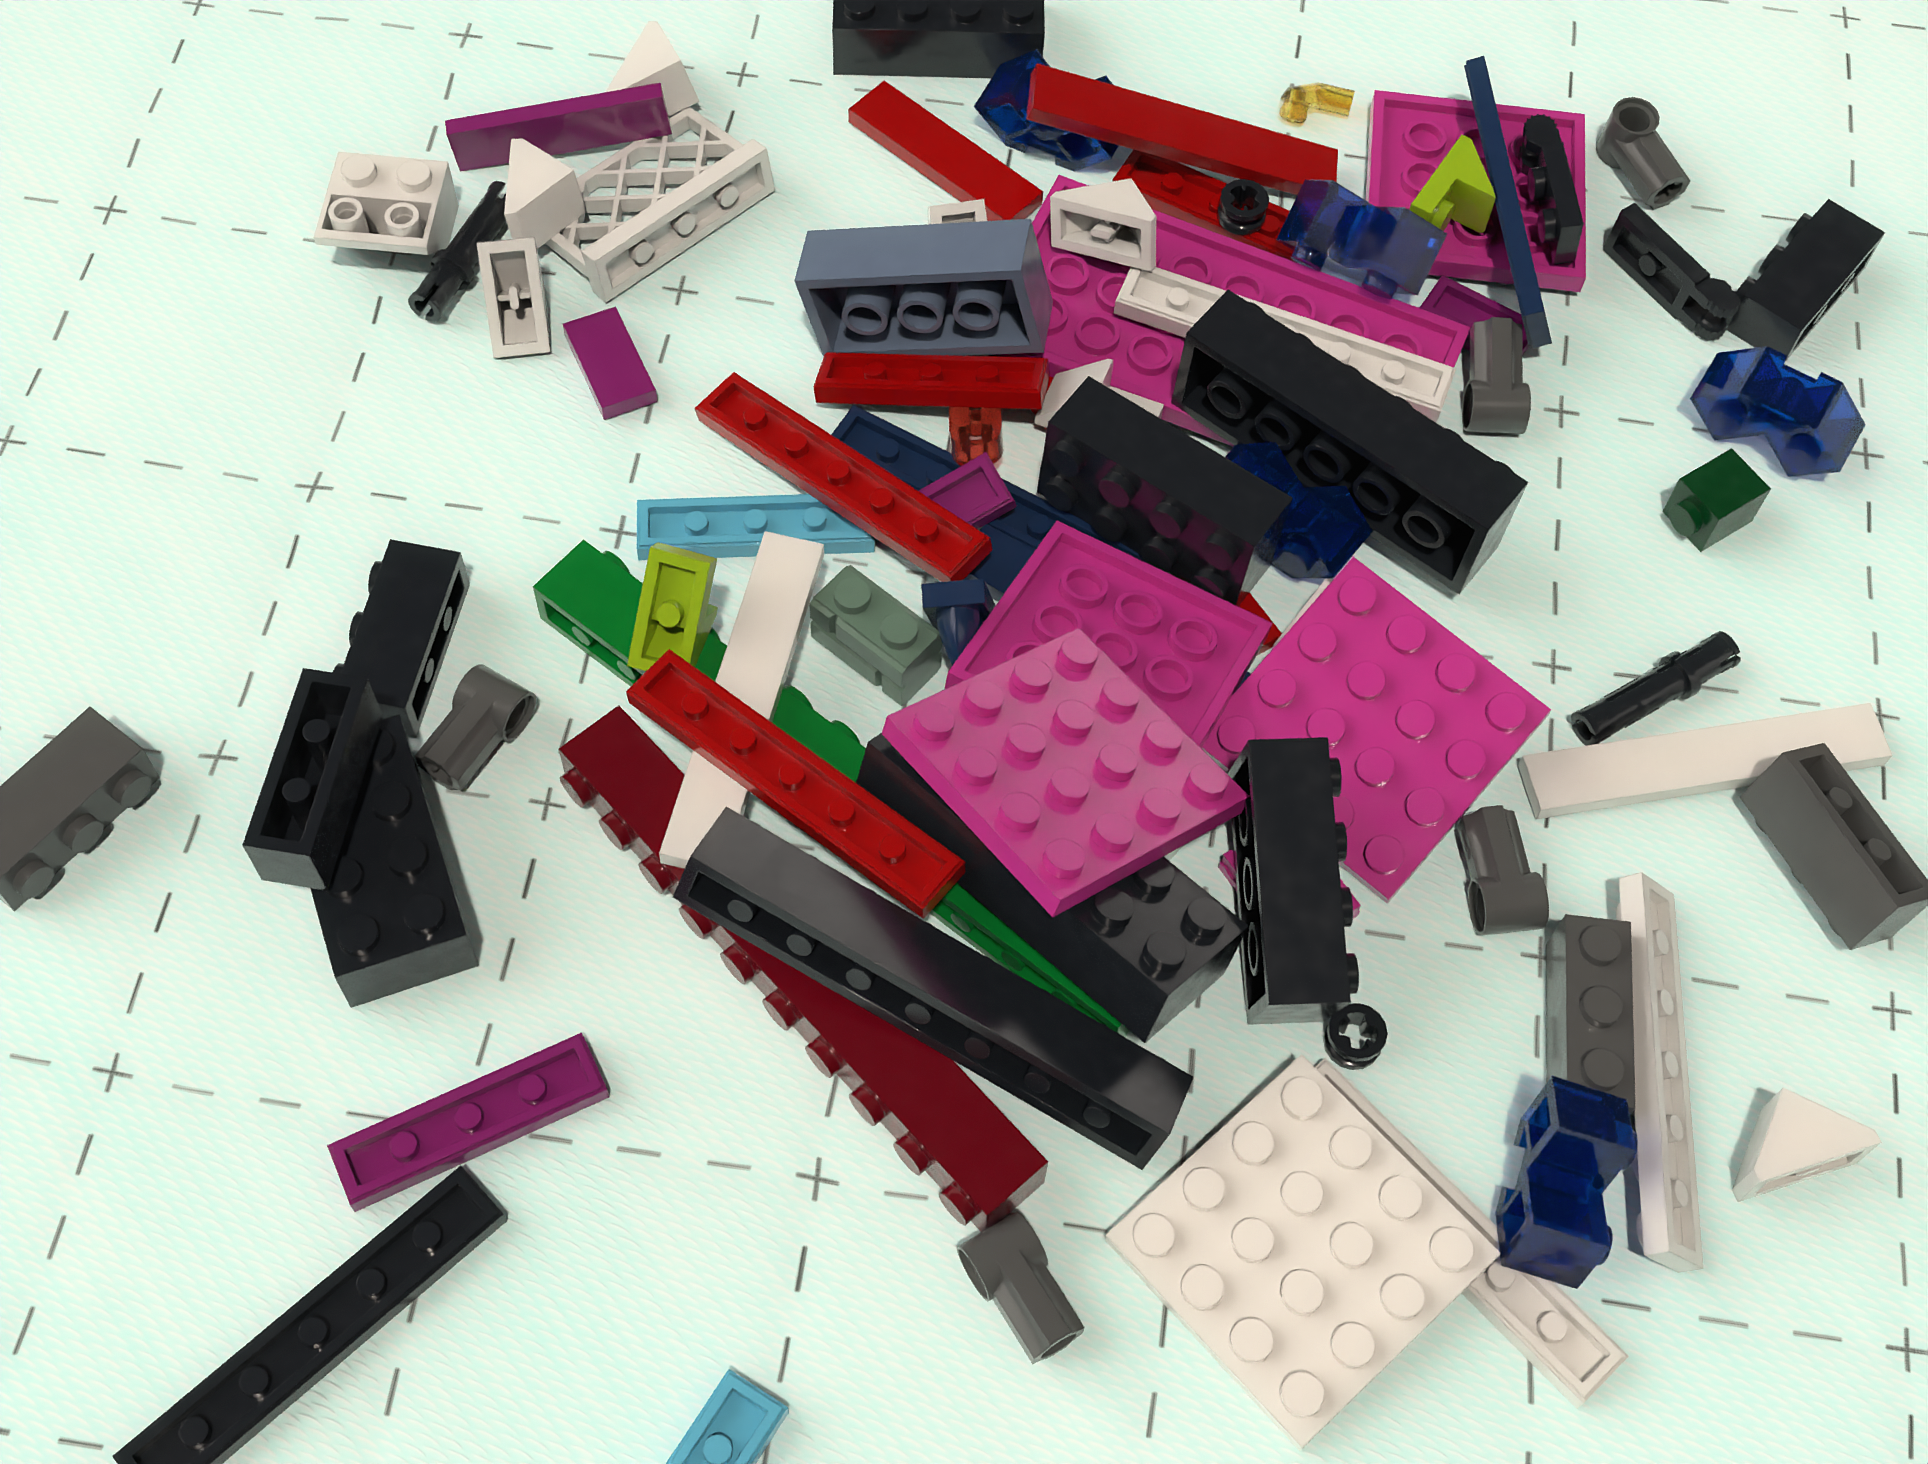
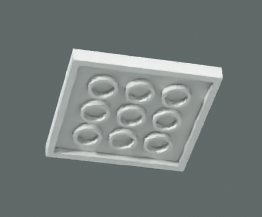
[1105,1054,1501,1451]

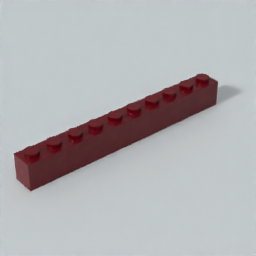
[558,705,1048,1232]

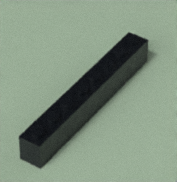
[672,806,1194,1170]

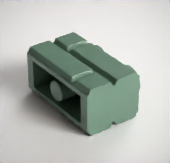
[809,565,942,706]

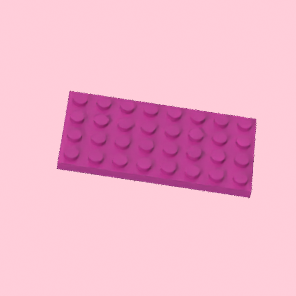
[993,175,1471,450]

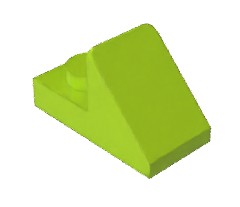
[1400,134,1495,251]
[627,542,718,671]

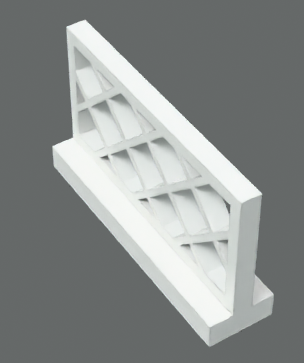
[545,107,775,303]

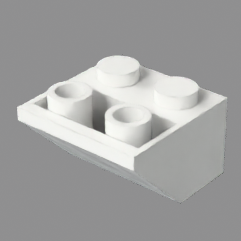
[313,151,459,255]

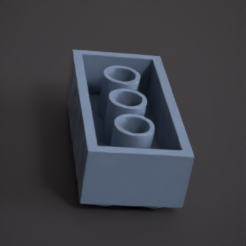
[794,219,1053,356]

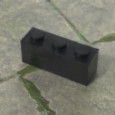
[1726,199,1885,365]
[333,539,470,738]
[242,668,383,891]

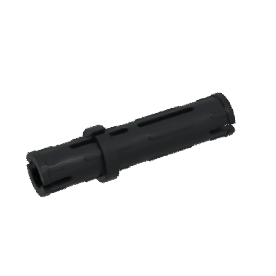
[408,181,507,322]
[1571,631,1741,746]

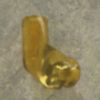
[1279,82,1355,124]

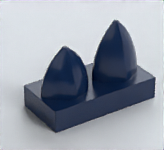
[921,578,996,666]

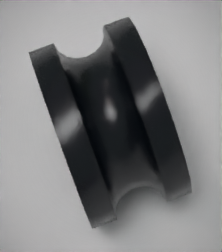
[1217,179,1269,235]
[1323,1003,1388,1070]

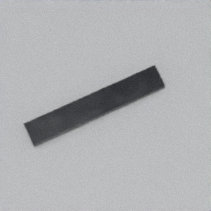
[112,1165,507,1464]

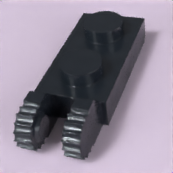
[1518,114,1584,264]
[1603,203,1741,342]

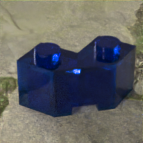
[974,49,1119,172]
[1276,180,1447,299]
[1690,346,1866,477]
[1225,442,1372,578]
[1495,1075,1638,1289]

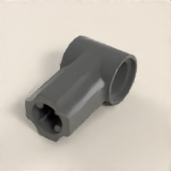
[1596,97,1690,210]
[1462,317,1531,434]
[414,664,536,791]
[1458,805,1549,935]
[956,1211,1085,1365]

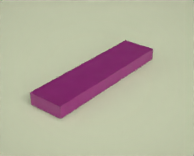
[445,83,672,172]
[327,1032,610,1212]

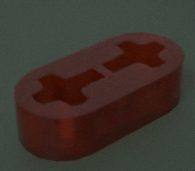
[949,407,1004,466]

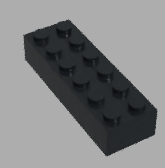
[1171,289,1528,594]
[856,733,1249,1043]

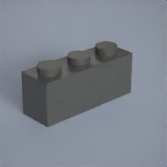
[0,706,160,912]
[1740,743,1928,950]
[1546,914,1636,1135]

